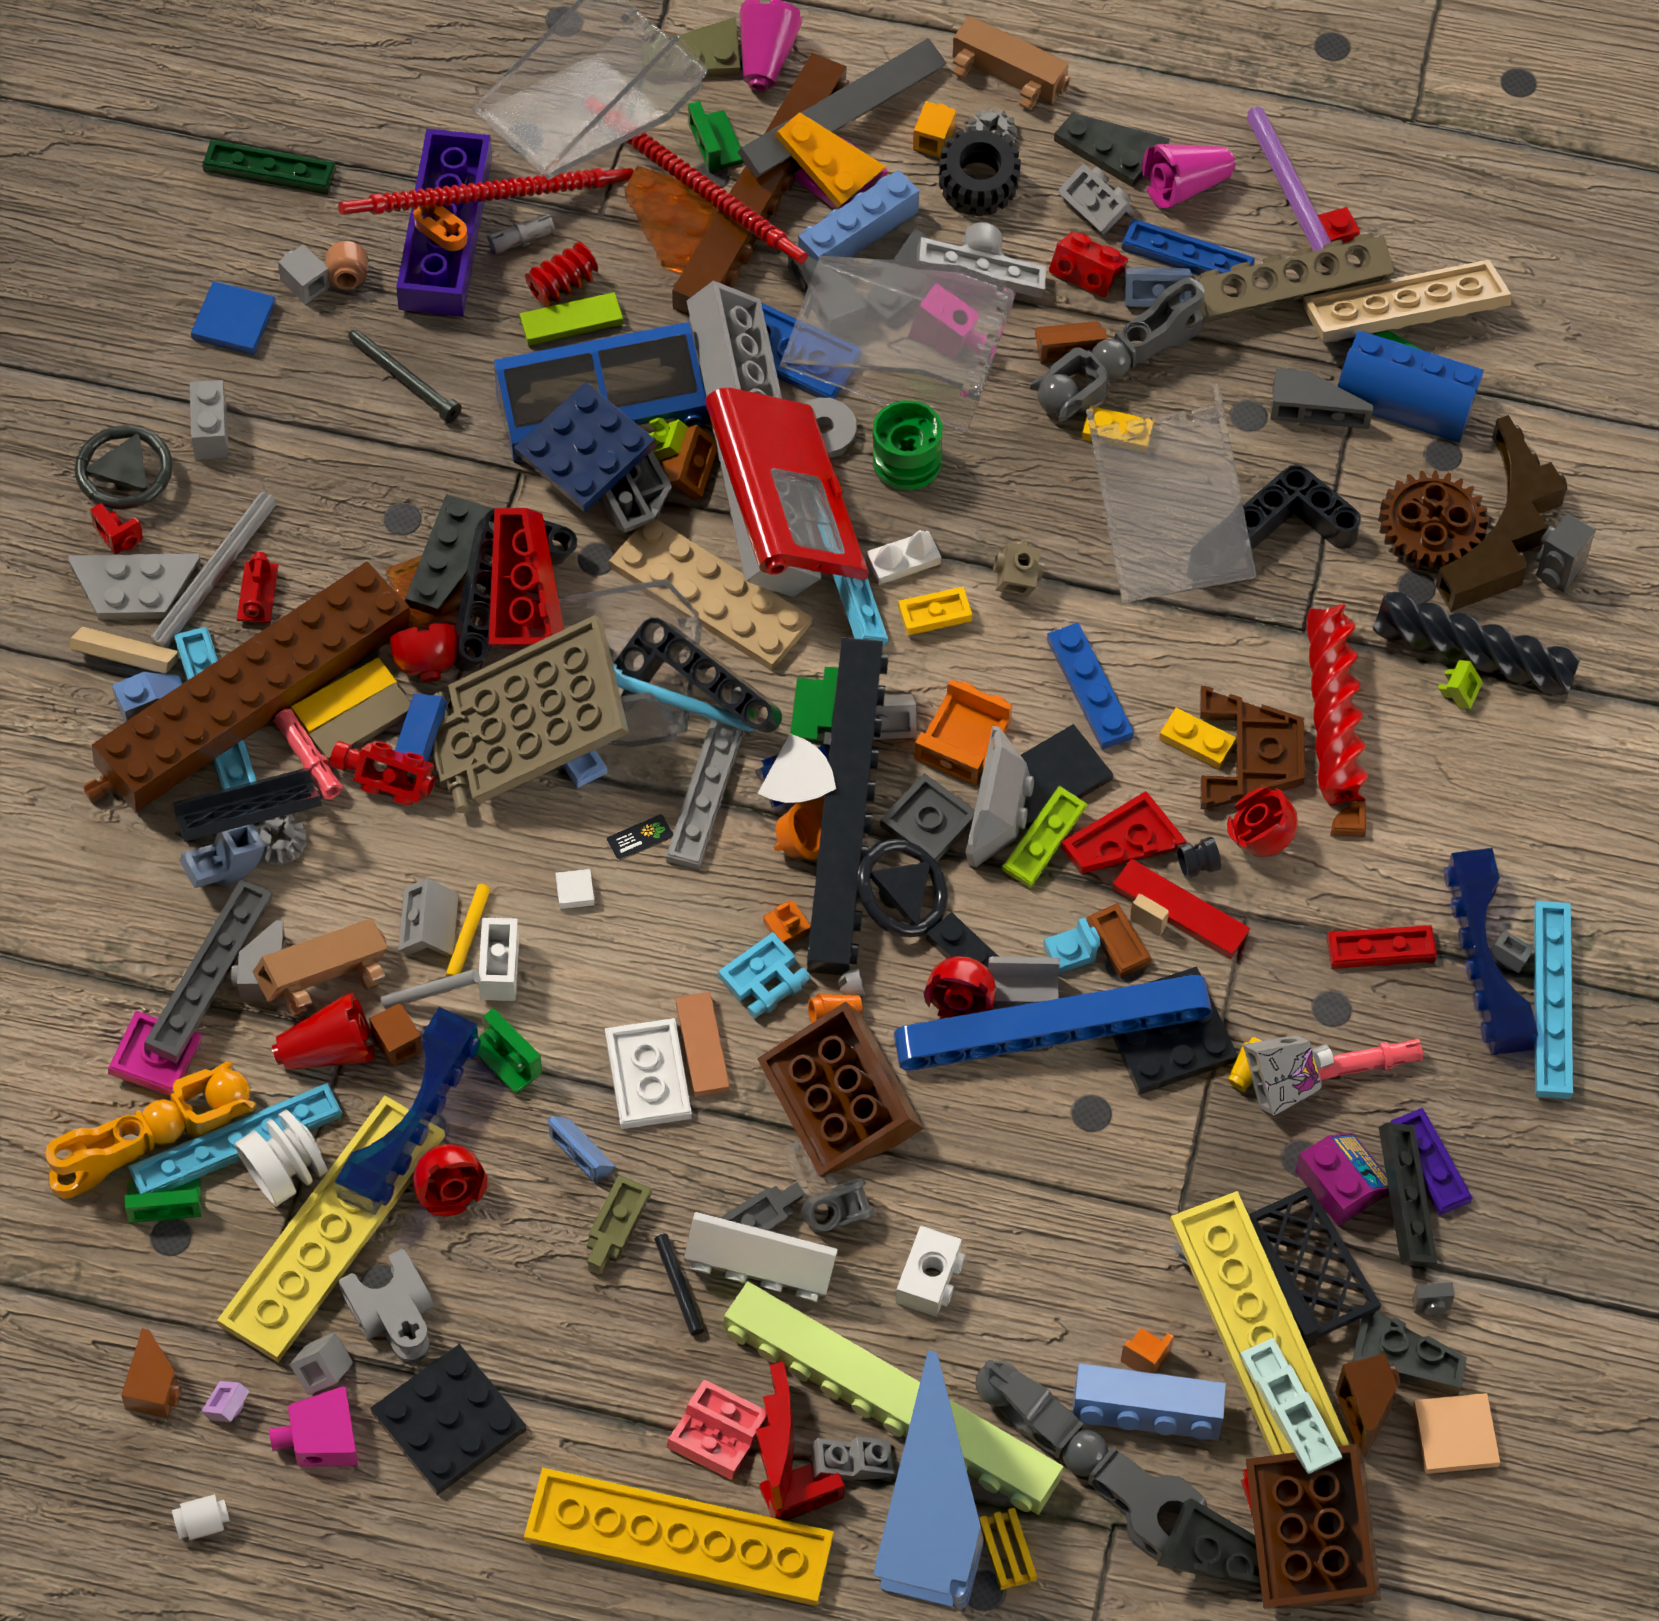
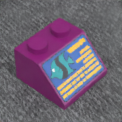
[1295,1133,1389,1226]

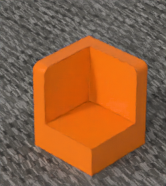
[1121,1328,1174,1374]

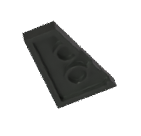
[1157,1498,1261,1588]

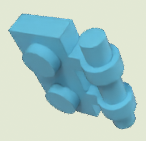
[718,932,811,1019]

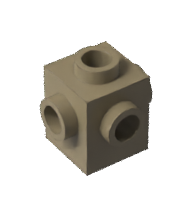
[993,541,1044,597]

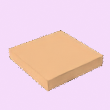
[1413,1393,1500,1474]

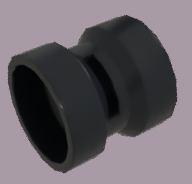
[1177,837,1221,879]

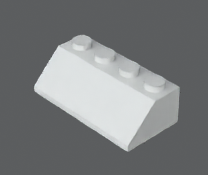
[684,1212,838,1302]

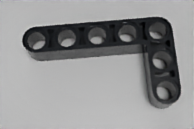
[1187,465,1361,588]
[454,508,577,672]
[613,617,782,733]

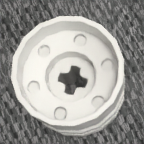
[234,1109,328,1207]

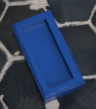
[395,694,448,762]

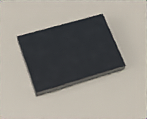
[1021,724,1113,829]

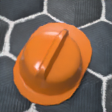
[773,796,824,860]

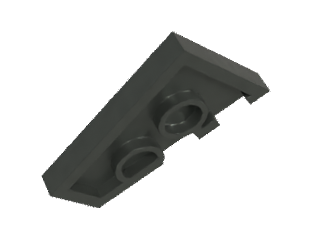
[1054,113,1170,188]
[1352,1301,1467,1395]

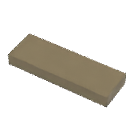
[309,682,411,762]

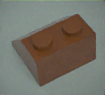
[1335,1353,1400,1457]

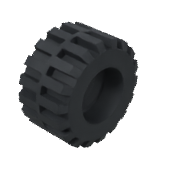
[938,126,1021,216]

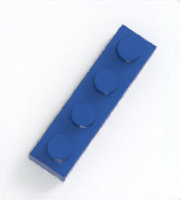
[1047,623,1134,750]

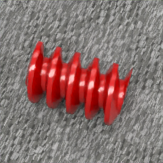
[525,242,598,307]

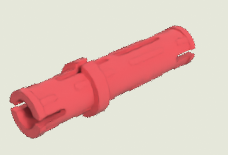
[273,709,343,799]
[1318,1038,1423,1081]

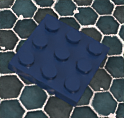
[514,382,657,512]

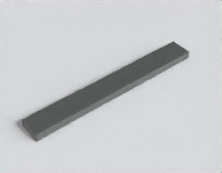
[738,38,947,178]

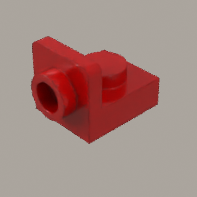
[90,503,143,555]

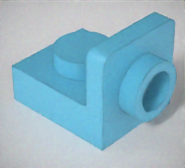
[1043,917,1101,974]

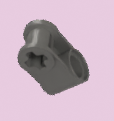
[801,1178,875,1231]

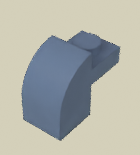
[179,824,265,888]

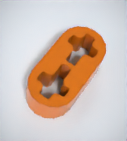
[413,204,468,251]

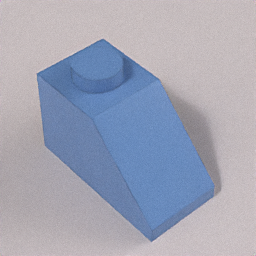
[112,672,183,722]

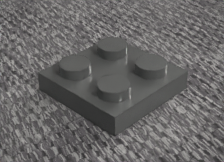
[880,773,975,862]

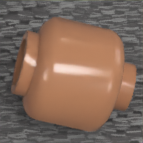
[325,241,368,290]

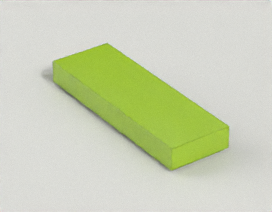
[519,292,623,346]
[1001,786,1088,889]

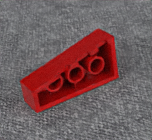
[489,508,564,649]

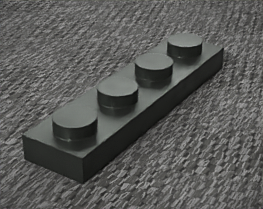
[1378,1122,1437,1267]

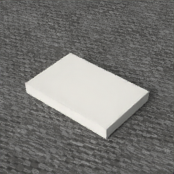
[605,1018,692,1129]

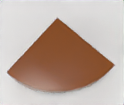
[1330,801,1366,837]

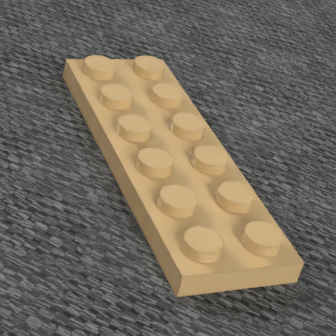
[1303,260,1511,343]
[609,519,812,671]

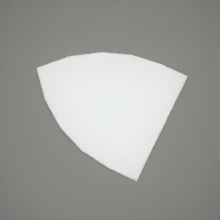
[758,734,836,803]

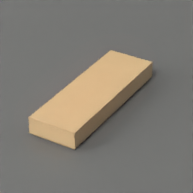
[69,627,179,674]

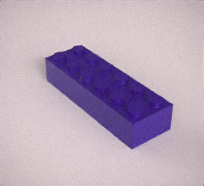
[396,128,492,317]

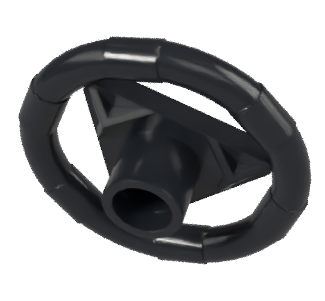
[857,839,948,937]

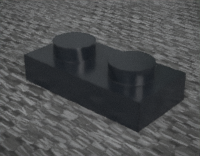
[926,912,999,968]

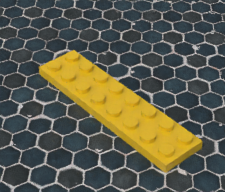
[524,1467,834,1606]

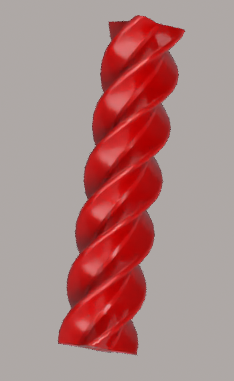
[1306,604,1368,806]

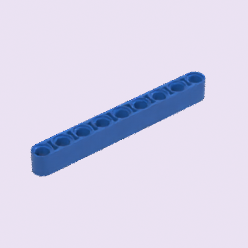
[894,975,1212,1071]

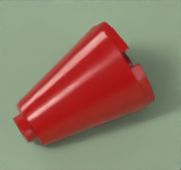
[272,992,376,1070]

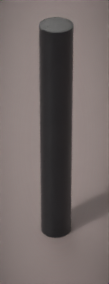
[654,1233,704,1336]

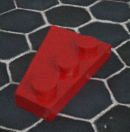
[1061,791,1187,874]

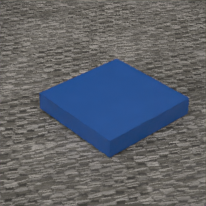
[191,281,276,355]

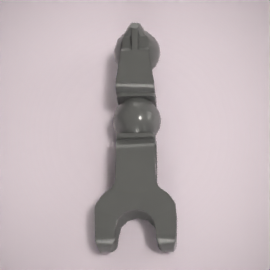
[1030,277,1204,422]

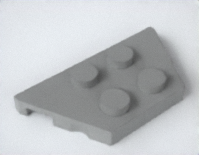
[69,553,201,620]

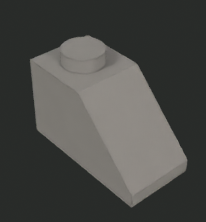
[231,920,286,1000]

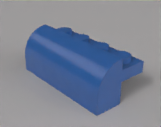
[1337,330,1484,443]

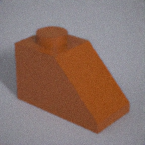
[121,1328,182,1418]

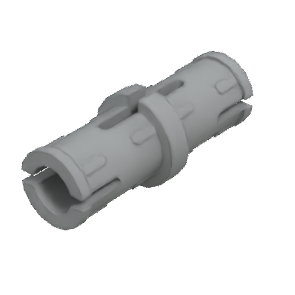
[487,213,555,255]

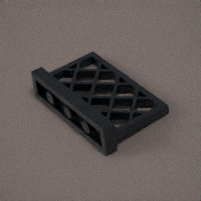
[172,767,322,842]
[1246,1187,1381,1348]

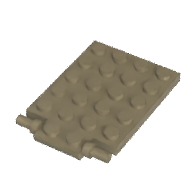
[432,614,629,813]

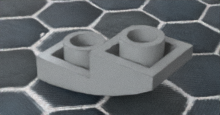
[811,1436,894,1480]

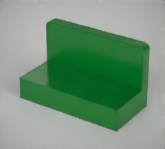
[688,101,744,172]
[790,666,838,743]
[124,1178,202,1223]

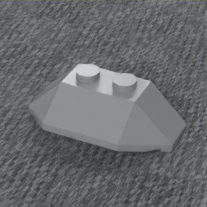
[966,726,1034,867]

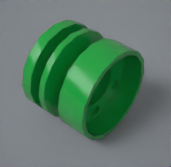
[873,400,943,490]

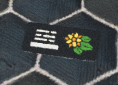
[607,814,673,859]

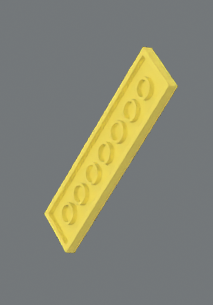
[217,1095,445,1363]
[1169,1191,1349,1455]

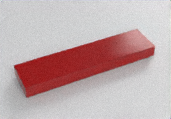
[1112,859,1250,959]

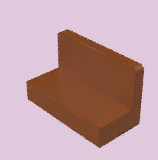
[1035,321,1107,364]
[660,425,717,500]

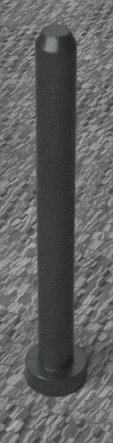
[348,329,462,423]

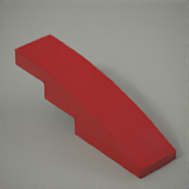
[756,1361,795,1510]

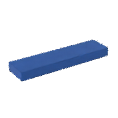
[1121,218,1255,285]

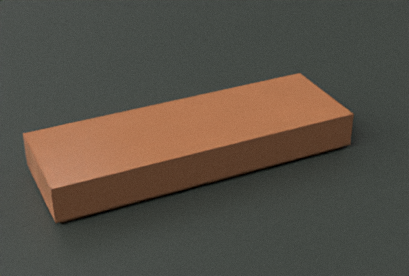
[675,992,730,1098]

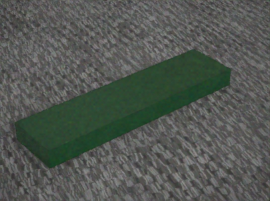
[202,139,336,194]

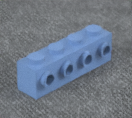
[798,170,919,270]
[1072,1363,1226,1441]

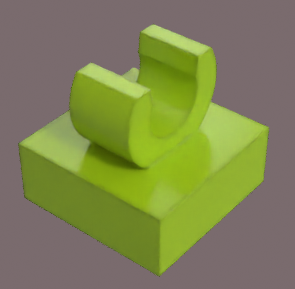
[649,418,688,461]
[1438,660,1483,709]

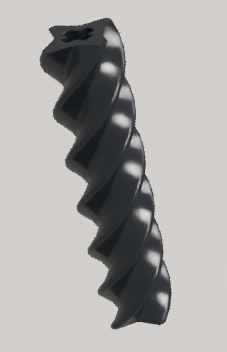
[1373,592,1581,695]

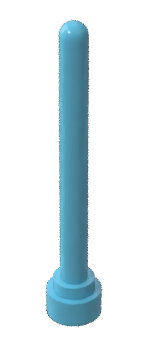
[613,664,755,732]

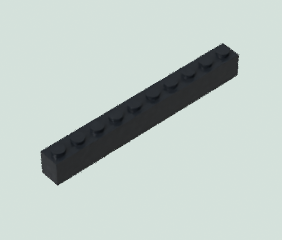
[807,637,889,975]

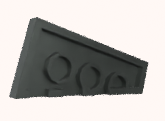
[405,494,494,616]

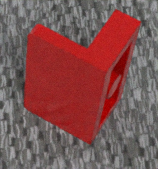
[759,1463,845,1521]

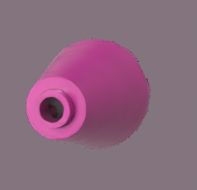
[740,0,803,91]
[1142,144,1236,208]

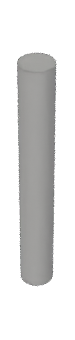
[381,969,480,1009]

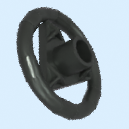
[75,425,173,510]

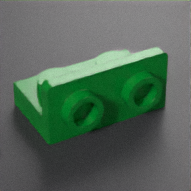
[470,1008,542,1094]

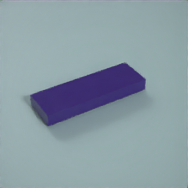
[1390,1108,1473,1216]

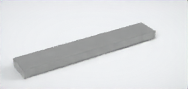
[666,687,745,870]

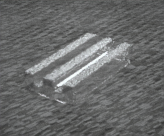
[784,1138,838,1208]

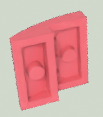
[666,1379,766,1480]

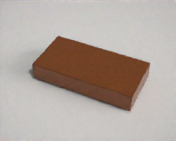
[1087,903,1152,978]

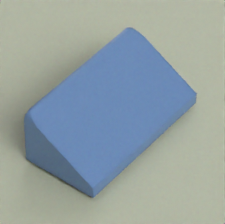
[548,1116,615,1183]

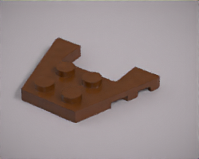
[1200,686,1305,809]

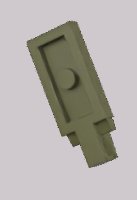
[587,1175,652,1275]

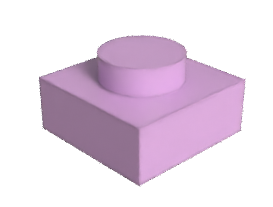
[201,1381,250,1422]

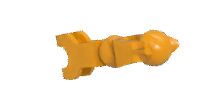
[46,1062,256,1199]

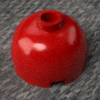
[390,624,458,683]
[1227,787,1298,857]
[923,956,997,1019]
[413,1144,488,1217]

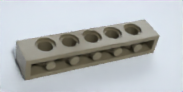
[1194,233,1394,323]

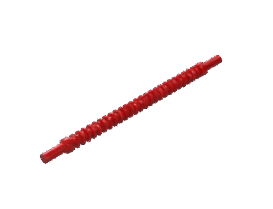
[585,99,808,264]
[338,168,634,215]

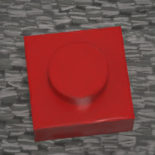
[1318,207,1360,243]

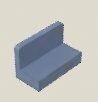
[1124,267,1192,307]

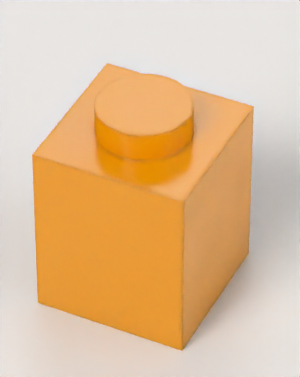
[913,101,956,157]

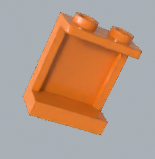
[914,679,1012,786]

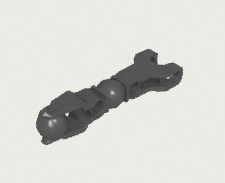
[975,1360,1208,1561]

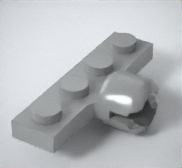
[916,222,1046,298]

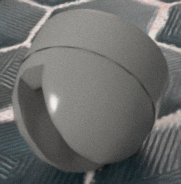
[838,968,866,997]

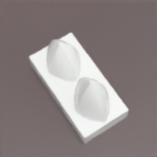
[866,530,941,585]

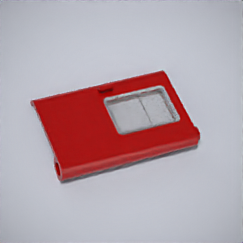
[705,387,869,580]

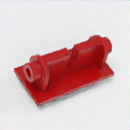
[237,552,279,623]

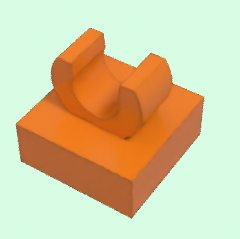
[763,900,811,946]

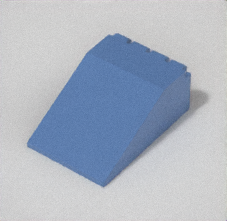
[874,1350,984,1609]

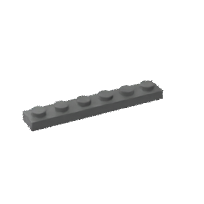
[144,879,273,1063]

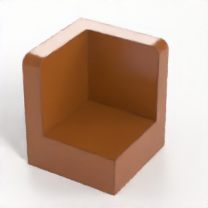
[369,1003,423,1067]

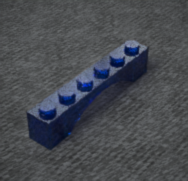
[1443,848,1538,1055]
[334,1007,481,1215]

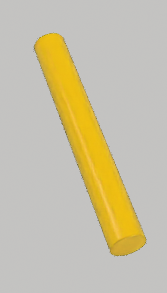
[445,884,491,977]

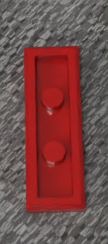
[1326,925,1437,969]

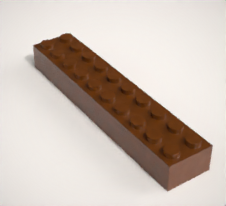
[92,561,410,812]

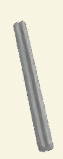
[151,492,276,648]

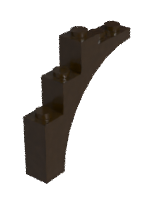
[1435,415,1567,612]

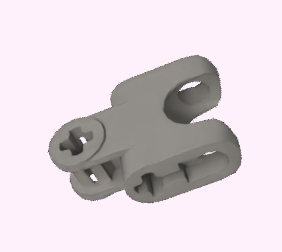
[339,1249,434,1362]

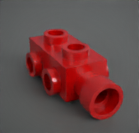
[330,740,435,805]

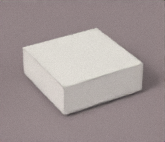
[555,869,594,909]

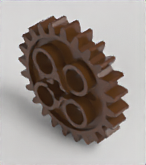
[1378,470,1489,571]

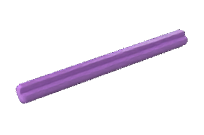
[1247,106,1331,263]

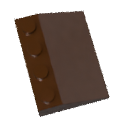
[757,1002,924,1178]
[1246,1444,1382,1609]

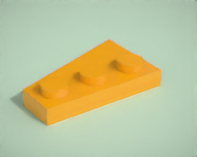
[774,113,887,208]

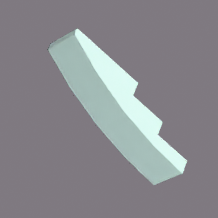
[1240,1338,1342,1474]

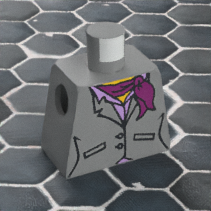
[1243,1035,1334,1115]

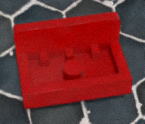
[1049,232,1129,298]

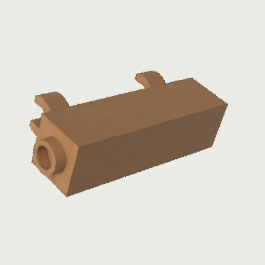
[952,15,1071,110]
[252,918,388,1016]

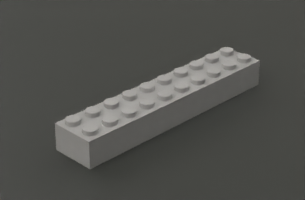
[687,281,821,597]

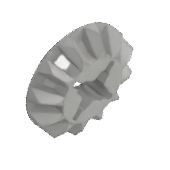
[966,107,1017,143]
[254,814,306,865]

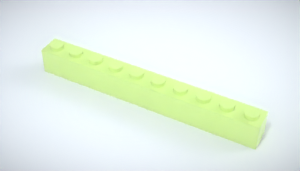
[724,1281,1063,1515]

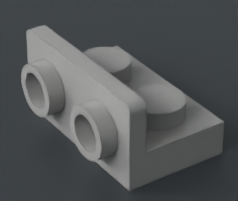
[1057,163,1135,235]

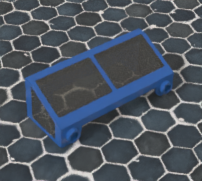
[494,322,708,462]

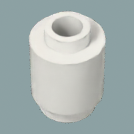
[172,1494,230,1540]

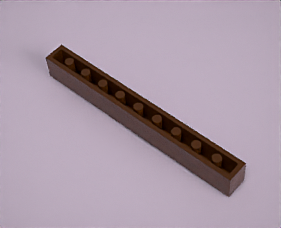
[672,53,850,316]

